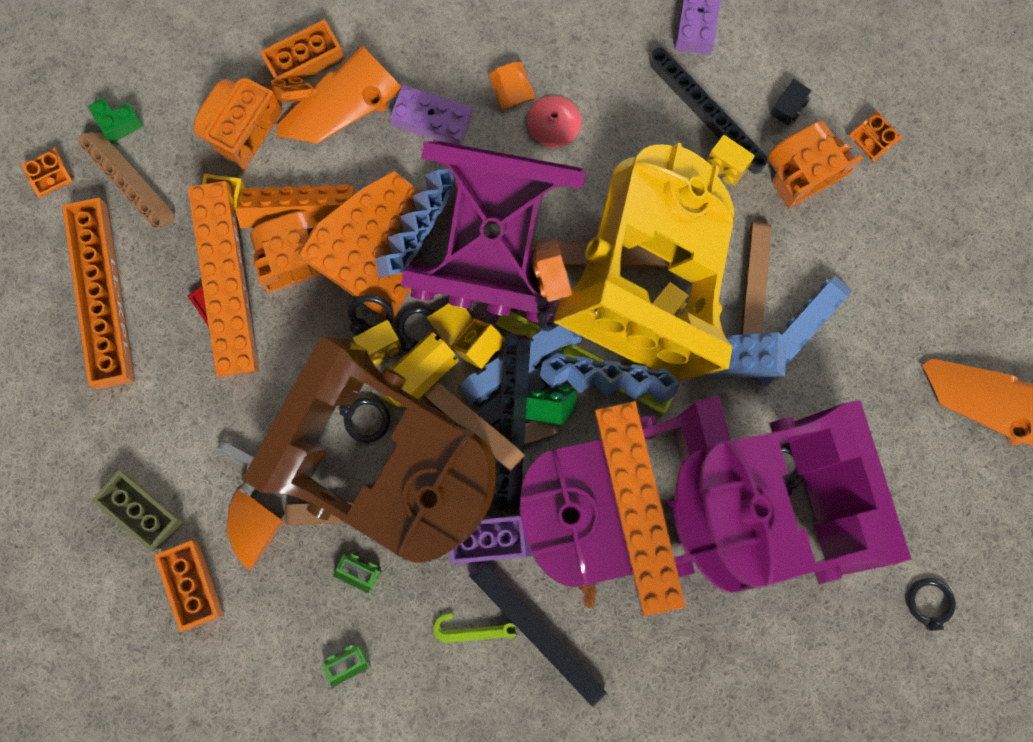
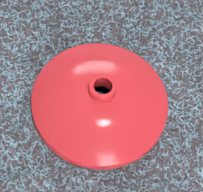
[527,96,581,148]

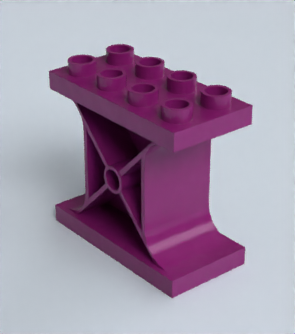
[401,140,587,323]

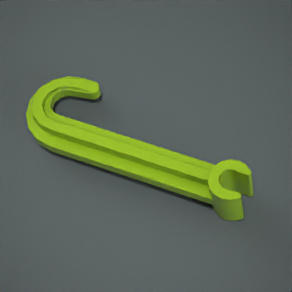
[433,614,516,643]

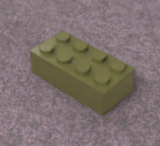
[92,470,184,552]

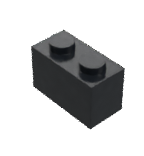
[770,79,812,126]

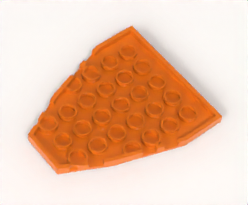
[297,171,421,318]

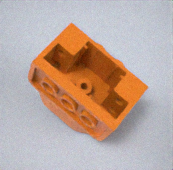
[194,78,282,171]
[767,121,863,209]
[250,211,323,293]

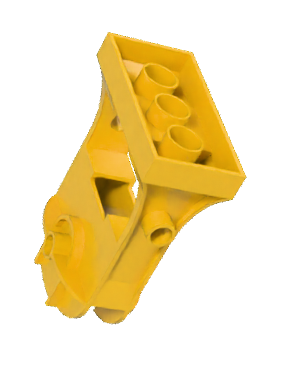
[554,143,734,382]

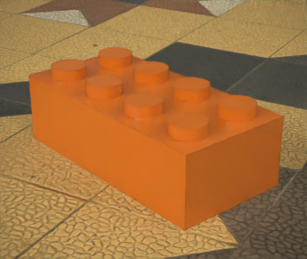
[260,19,345,85]
[154,540,224,632]

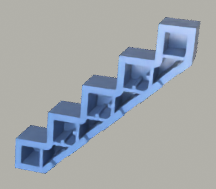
[375,169,456,278]
[756,276,852,387]
[459,325,582,404]
[540,353,680,405]

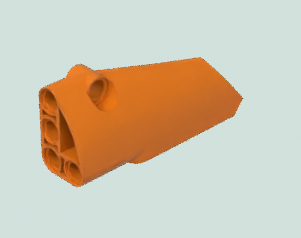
[276,45,402,144]
[922,359,1033,446]

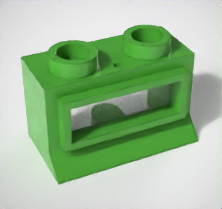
[332,553,381,594]
[322,644,371,688]

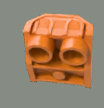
[489,62,536,112]
[266,78,316,103]
[848,110,903,162]
[21,148,73,198]

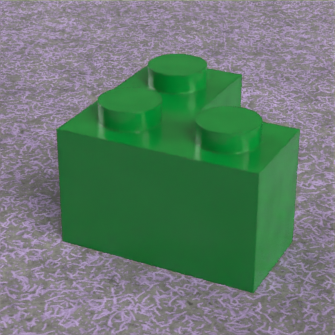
[87,97,144,144]
[526,385,577,425]

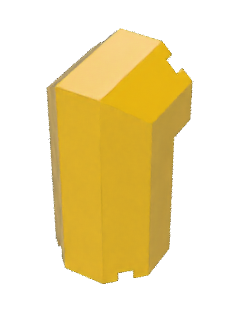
[379,332,459,407]

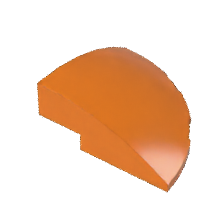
[227,488,285,570]

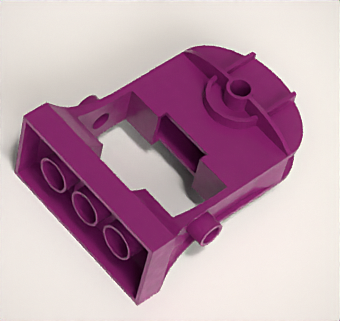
[520,396,731,587]
[669,400,912,593]

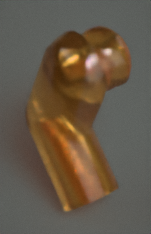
[579,584,597,609]

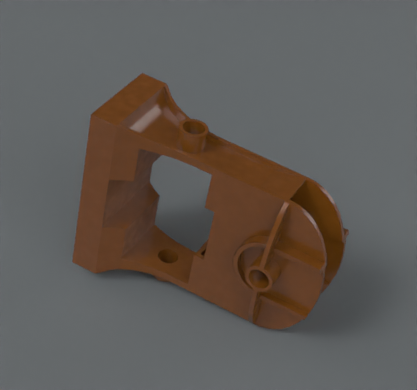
[242,336,496,563]

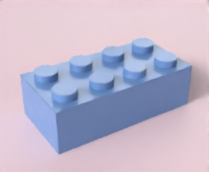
[704,332,786,379]

